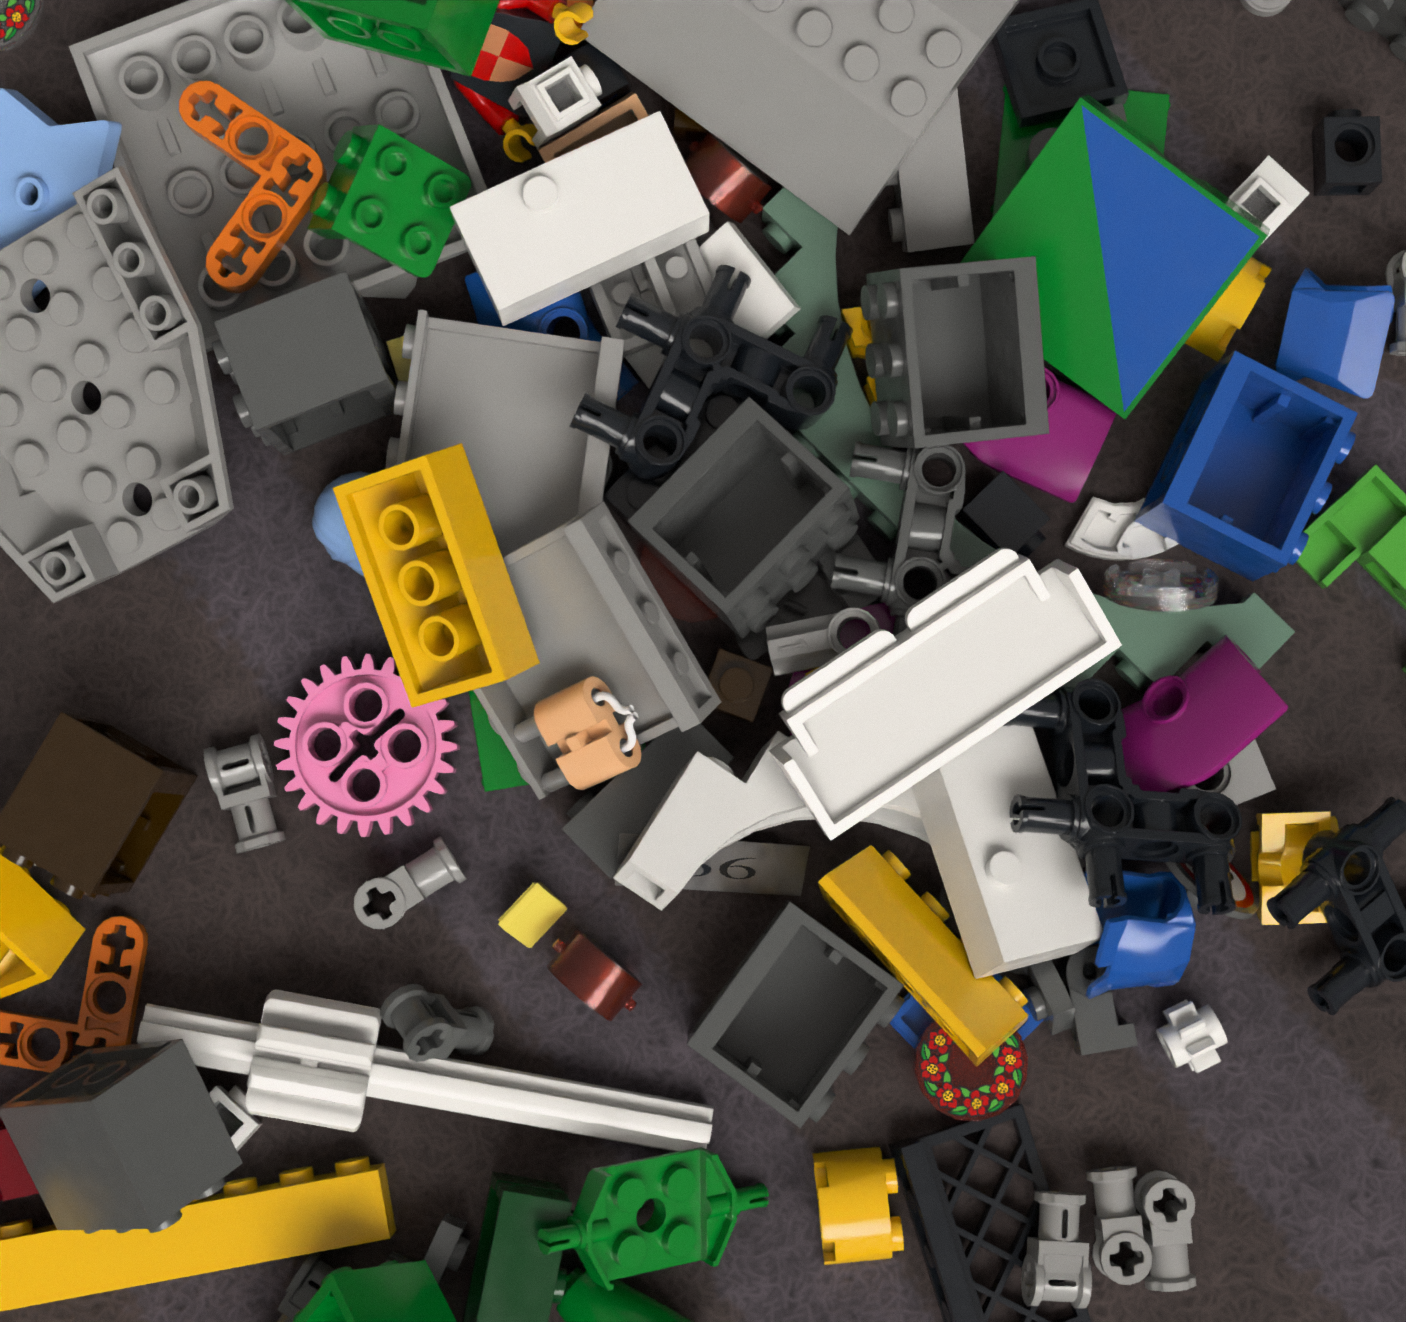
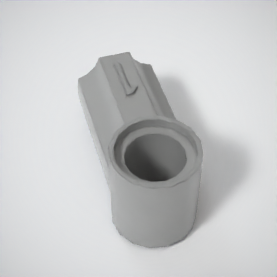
[766,608,881,676]

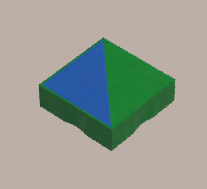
[960,94,1270,419]

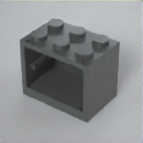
[861,256,1049,448]
[212,271,398,456]
[627,397,860,639]
[687,900,904,1129]
[0,1039,243,1234]

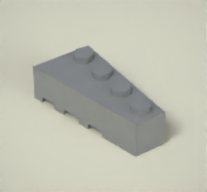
[886,88,974,252]

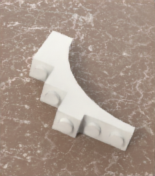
[613,731,930,911]

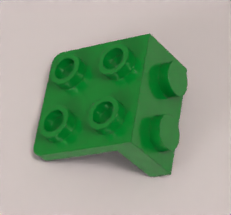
[307,124,471,278]

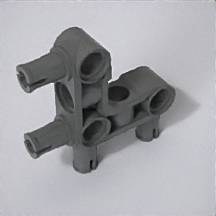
[830,441,969,636]

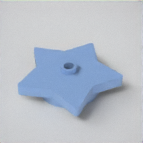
[0,88,122,300]

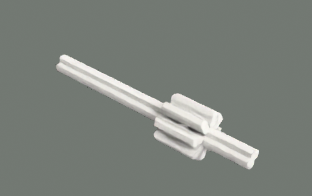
[137,990,714,1152]

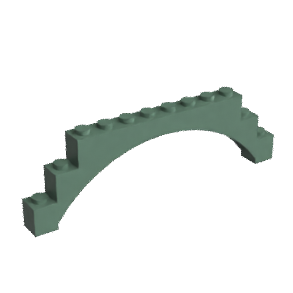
[761,187,1295,691]

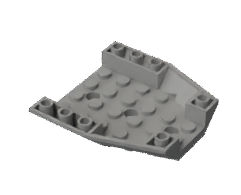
[0,166,234,603]

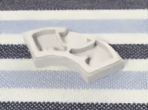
[1064,496,1179,561]

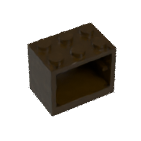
[0,712,198,899]

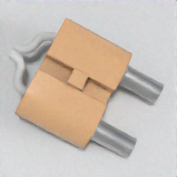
[514,676,641,792]

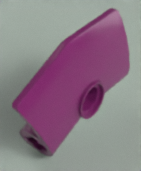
[962,367,1116,503]
[1121,635,1288,793]

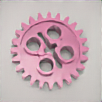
[274,654,460,837]

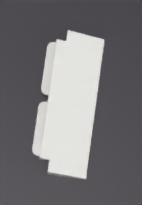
[769,548,1122,840]

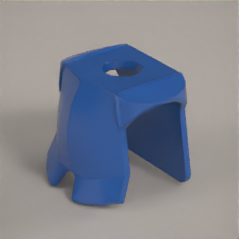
[1274,267,1395,399]
[1084,871,1196,1000]

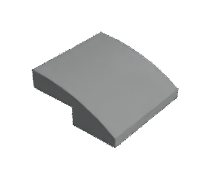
[588,238,713,357]

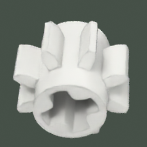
[1156,999,1228,1073]

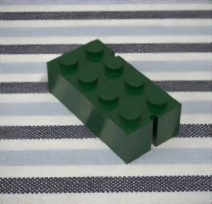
[462,1171,574,1322]

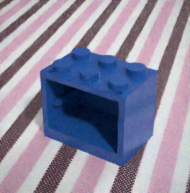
[1134,351,1358,582]

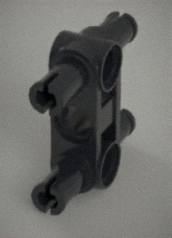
[1266,797,1406,1015]

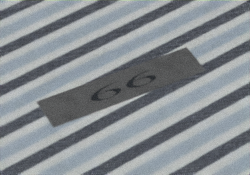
[615,833,810,896]

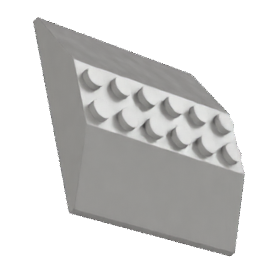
[69,0,487,353]
[581,0,1020,235]

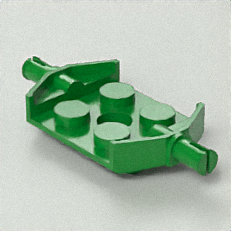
[537,1147,769,1291]

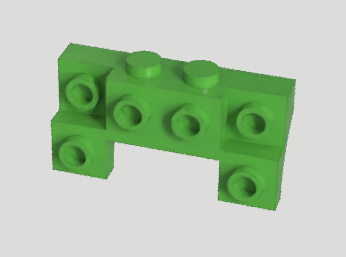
[1296,464,1406,673]

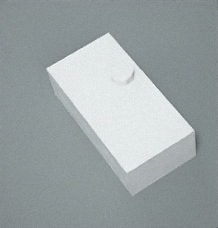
[449,111,709,326]
[912,725,1103,979]

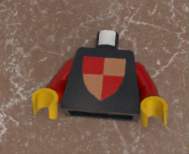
[448,0,593,162]

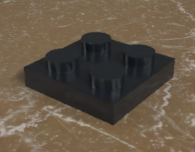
[991,0,1129,128]

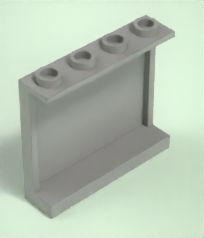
[386,310,625,556]
[473,501,721,800]

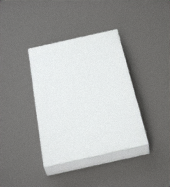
[625,221,801,389]

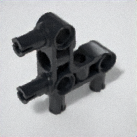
[569,265,853,480]
[1003,678,1242,915]

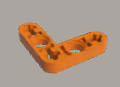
[179,81,327,293]
[0,916,148,1073]

